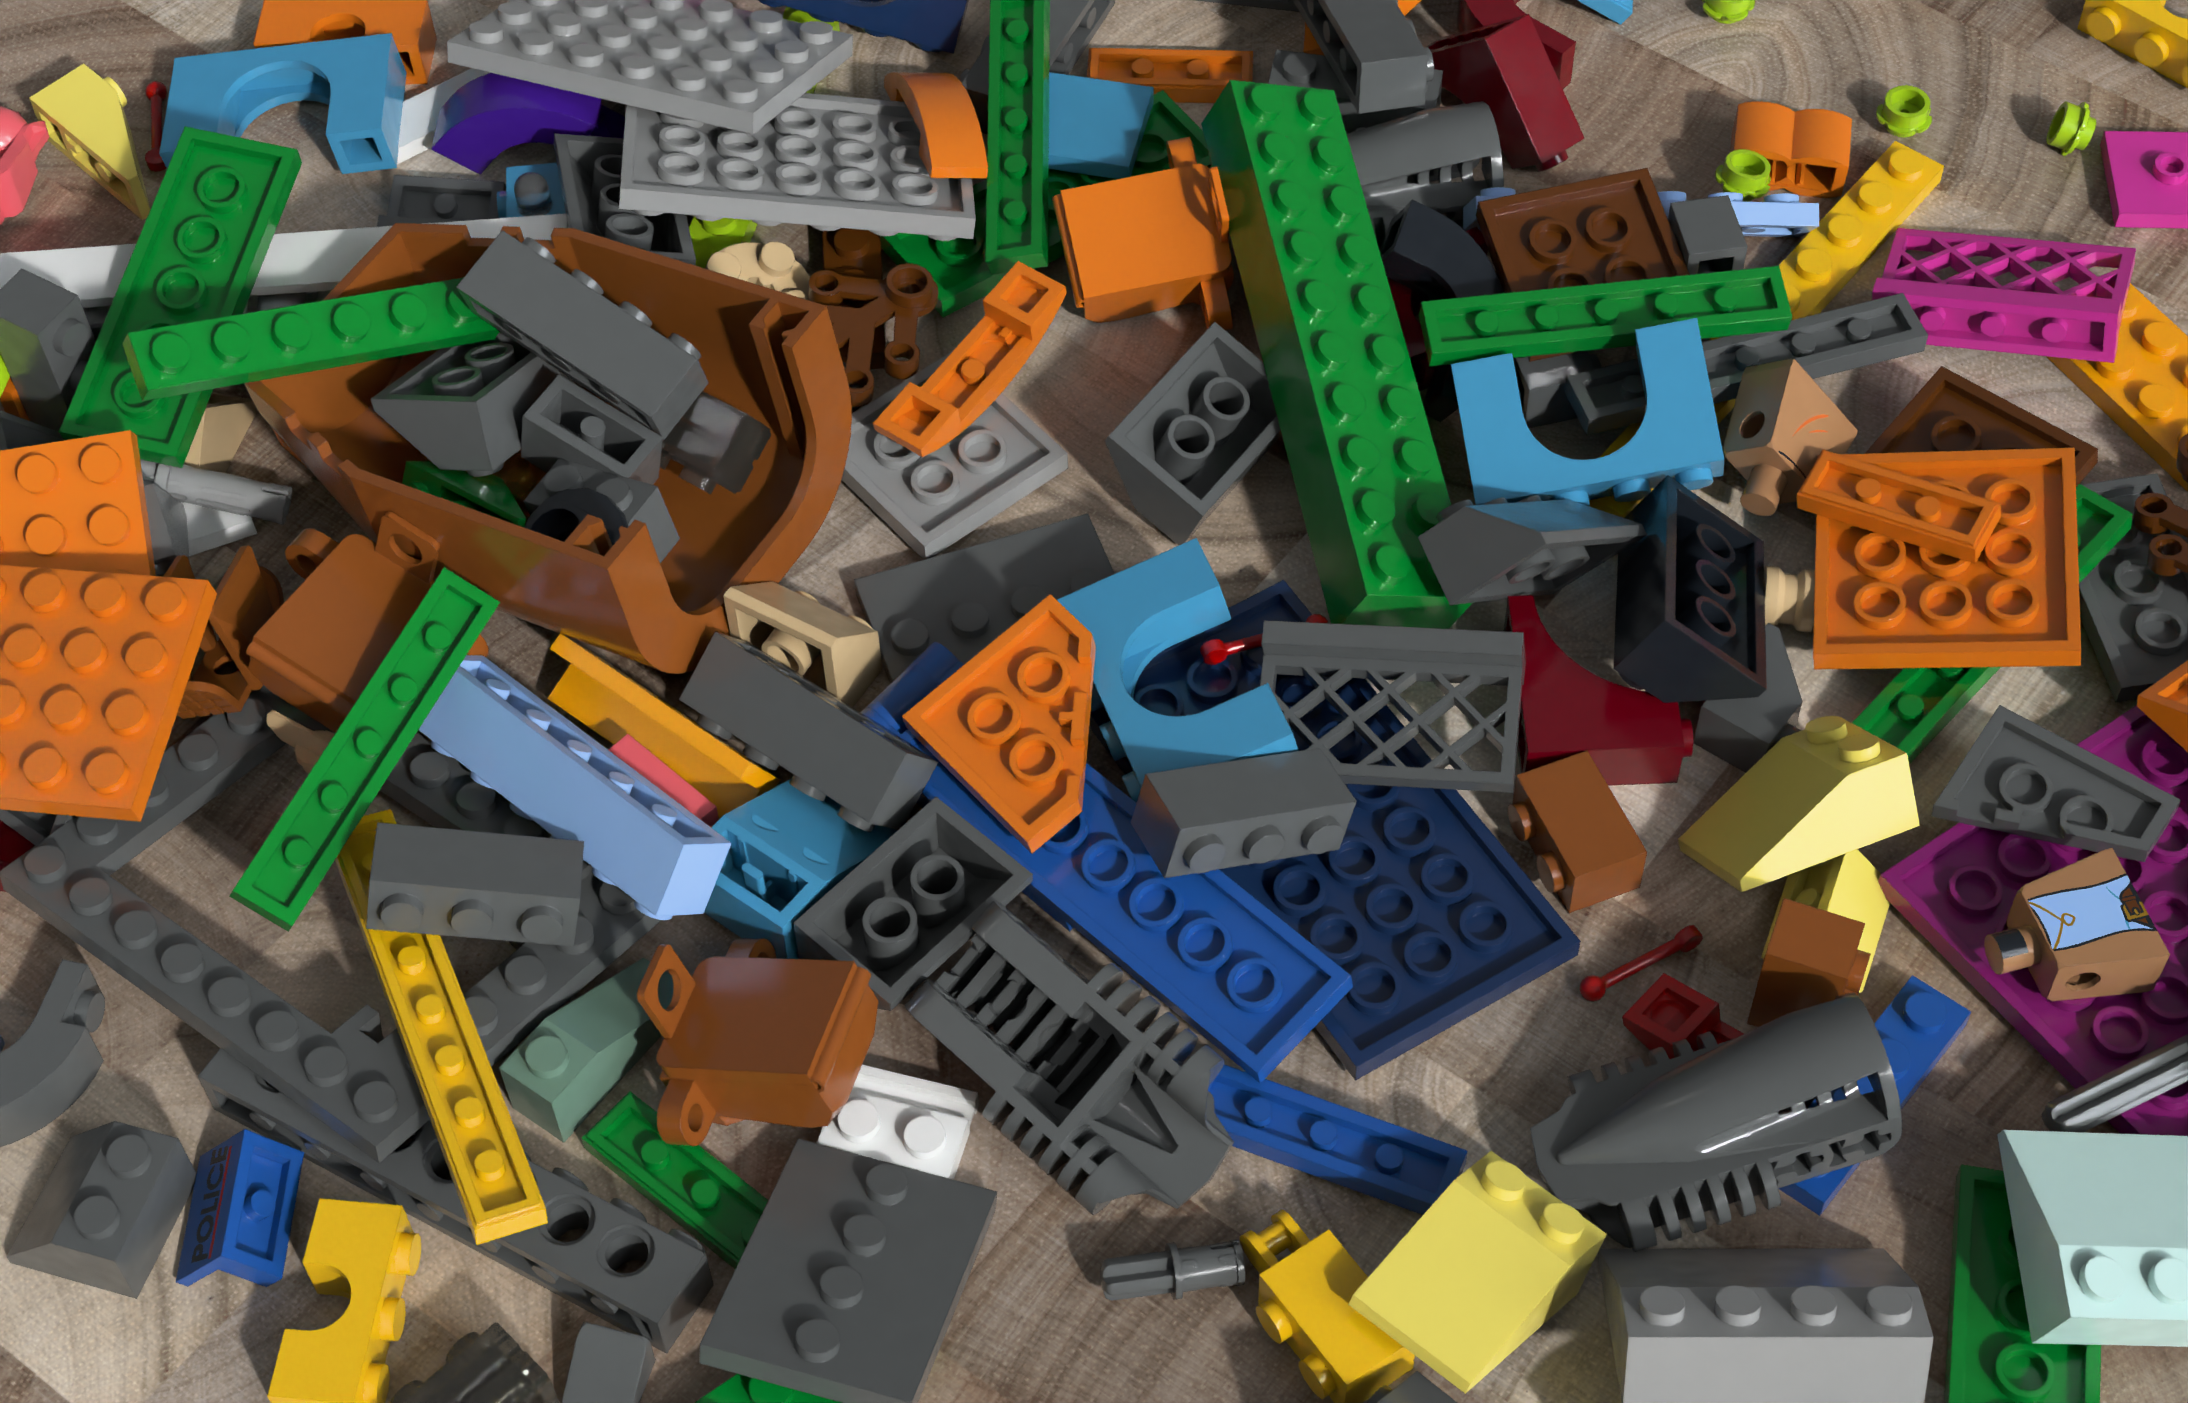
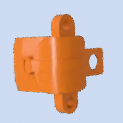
[1052,137,1234,330]

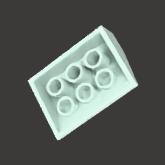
[1997,1130,2188,1347]

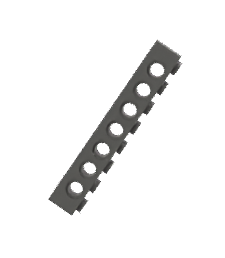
[198,1048,714,1354]

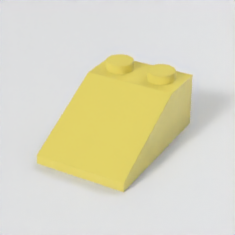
[1678,716,1920,892]
[1349,1151,1607,1394]

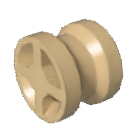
[1764,565,1815,632]

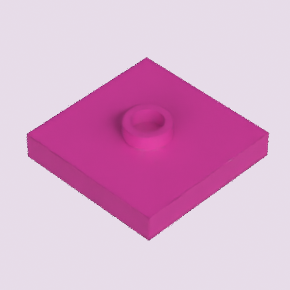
[2100,131,2188,229]

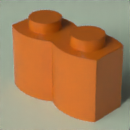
[1730,101,1852,198]

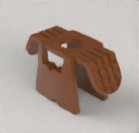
[163,545,284,719]

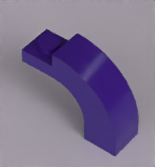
[431,73,625,175]

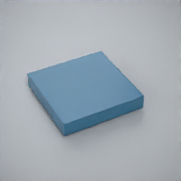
[1049,72,1154,179]

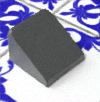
[562,1322,656,1403]

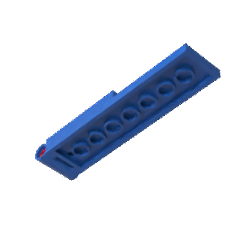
[860,642,1353,1083]

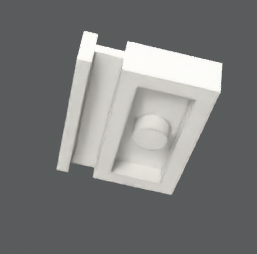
[817,1065,979,1180]

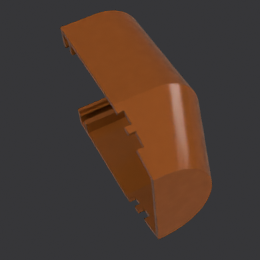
[244,223,852,674]

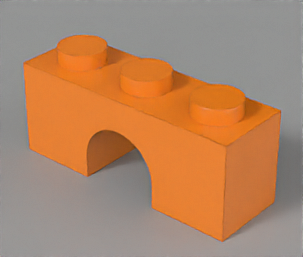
[253,0,437,84]

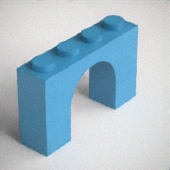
[159,33,407,174]
[1451,318,1724,506]
[1057,538,1299,803]

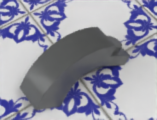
[0,959,105,1147]

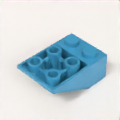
[704,779,906,959]

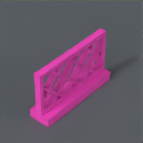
[1872,228,2136,363]

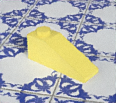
[29,64,150,220]

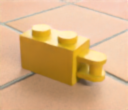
[1239,1210,1415,1403]

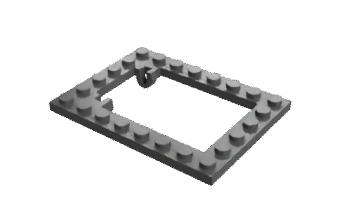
[0,685,661,1163]

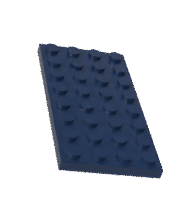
[1089,580,1581,1081]

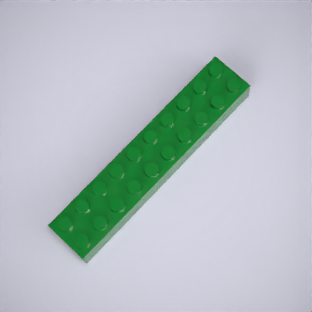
[1201,80,1473,629]

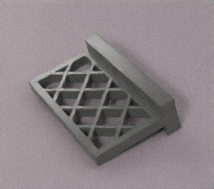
[1260,620,1526,793]

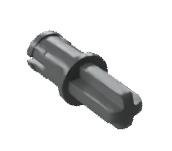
[1100,1239,1245,1301]

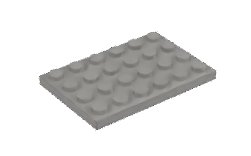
[447,0,853,134]
[619,93,976,241]

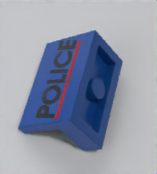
[176,1129,304,1287]

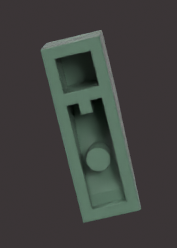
[499,957,674,1143]

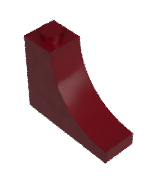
[1426,14,1585,172]
[1503,595,1693,786]

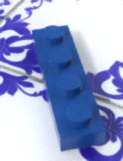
[1779,975,1971,1216]
[1208,1064,1468,1215]

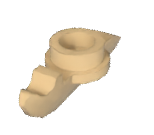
[266,710,335,774]

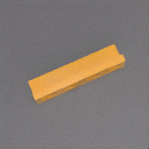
[547,633,780,818]

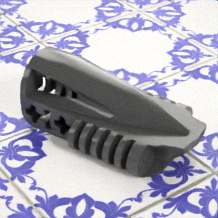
[1346,101,1504,251]
[905,900,1234,1215]
[1530,992,1902,1252]

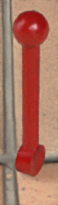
[145,81,167,172]
[1200,614,1329,665]
[1579,925,1703,1002]

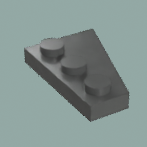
[1931,705,2180,862]

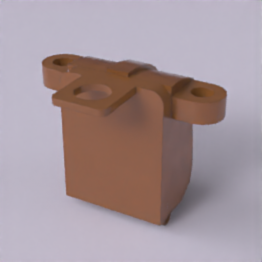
[246,511,489,733]
[637,938,878,1146]

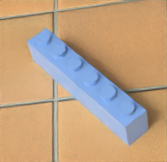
[419,655,731,920]

